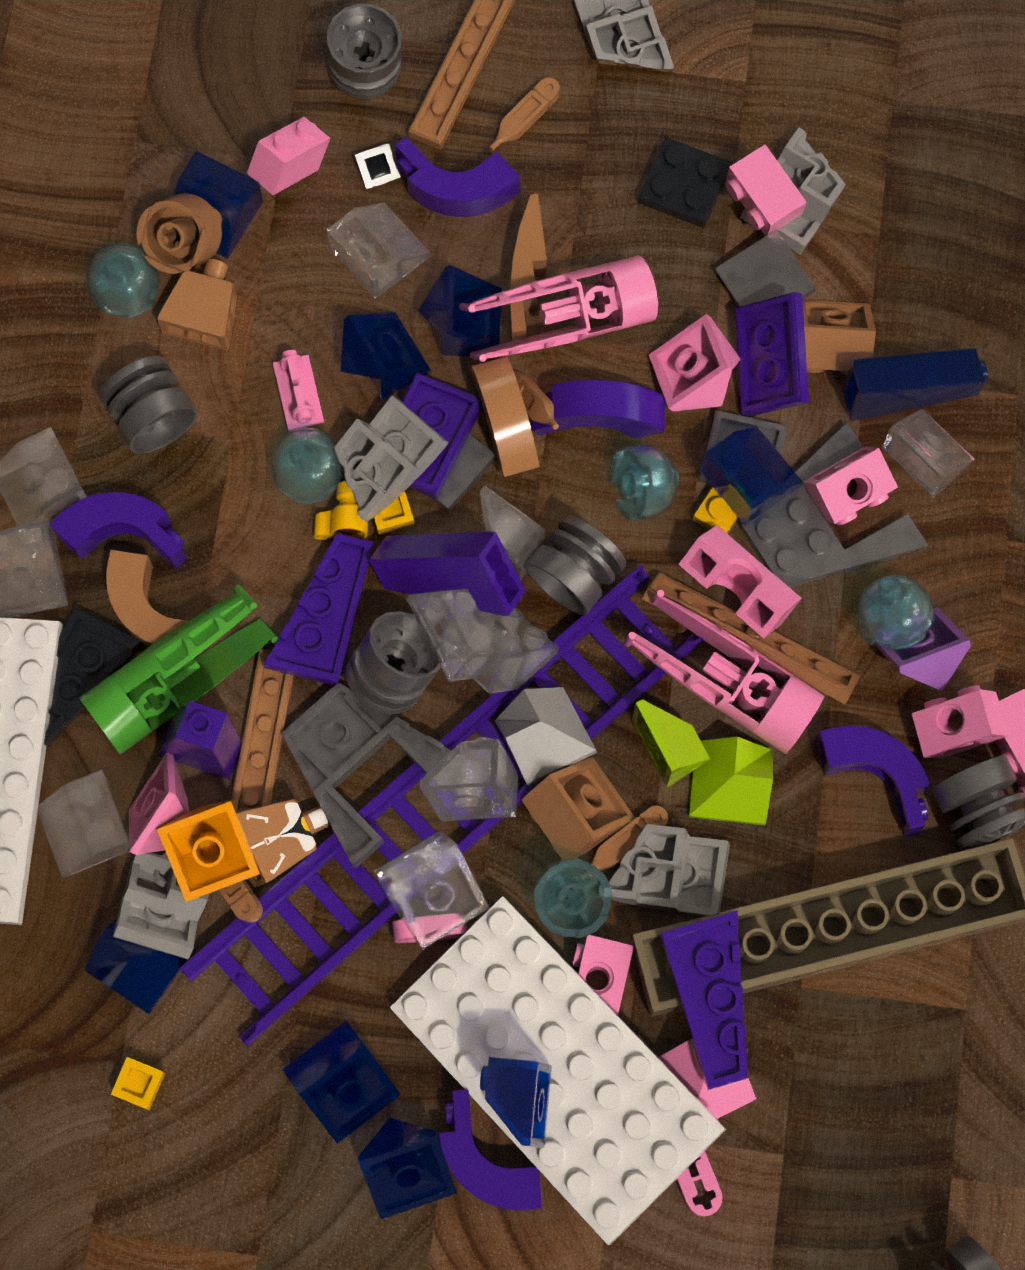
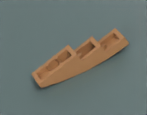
[510,194,547,341]

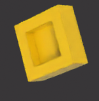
[693,486,745,534]
[373,491,414,535]
[111,1057,165,1110]

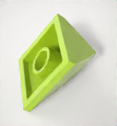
[632,699,710,787]
[689,737,773,826]

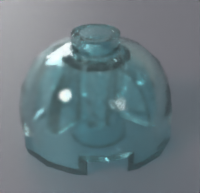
[86,243,161,318]
[270,427,345,504]
[610,445,679,521]
[857,575,935,650]
[533,858,612,938]

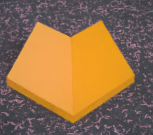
[157,800,260,902]

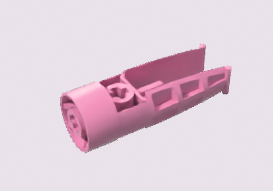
[459,255,658,362]
[624,590,825,754]

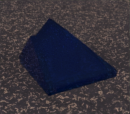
[418,265,502,357]
[340,312,431,399]
[84,918,195,1015]
[358,1118,457,1219]

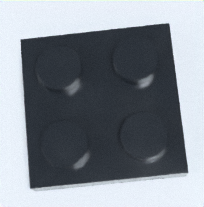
[638,137,731,228]

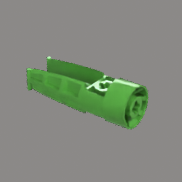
[79,585,278,755]

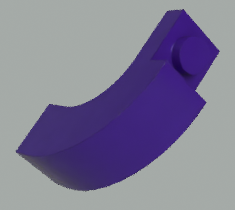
[395,137,520,217]
[531,380,665,439]
[49,492,187,569]
[815,726,930,836]
[439,1090,542,1211]

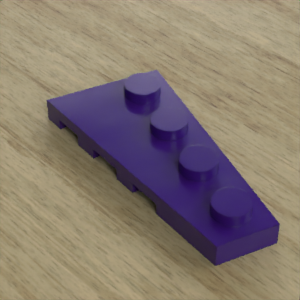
[263,533,374,686]
[660,910,748,1091]

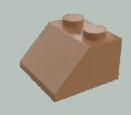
[803,300,876,375]
[521,757,635,863]

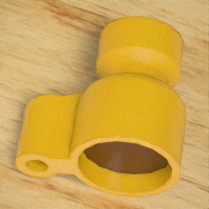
[314,481,368,540]

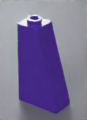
[369,531,526,616]
[157,701,242,780]

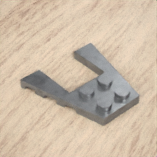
[740,423,928,588]
[281,683,470,869]

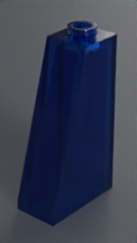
[842,348,988,421]

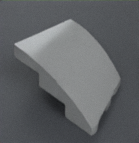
[573,0,674,71]
[740,127,846,255]
[334,395,449,522]
[600,824,730,917]
[113,850,209,959]

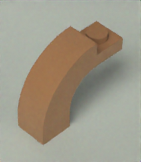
[467,356,540,477]
[106,550,214,648]

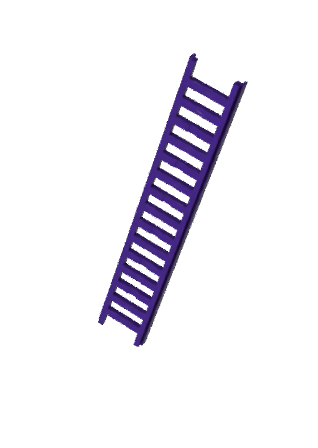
[179,564,704,1047]

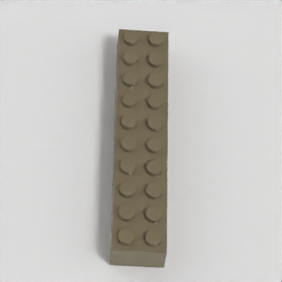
[630,838,1025,1017]

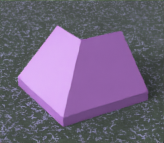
[869,607,971,691]

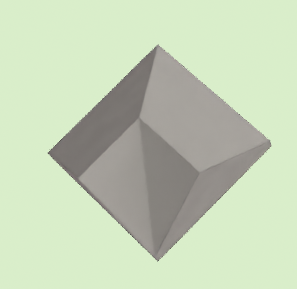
[495,687,597,786]

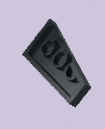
[44,608,144,749]

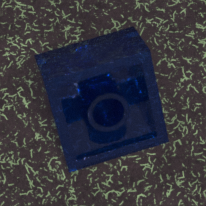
[173,151,263,259]
[699,427,804,525]
[282,1021,401,1144]
[480,1057,552,1148]

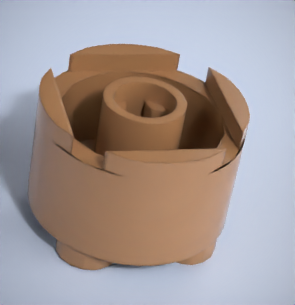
[137,193,222,274]

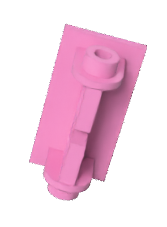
[273,350,324,431]

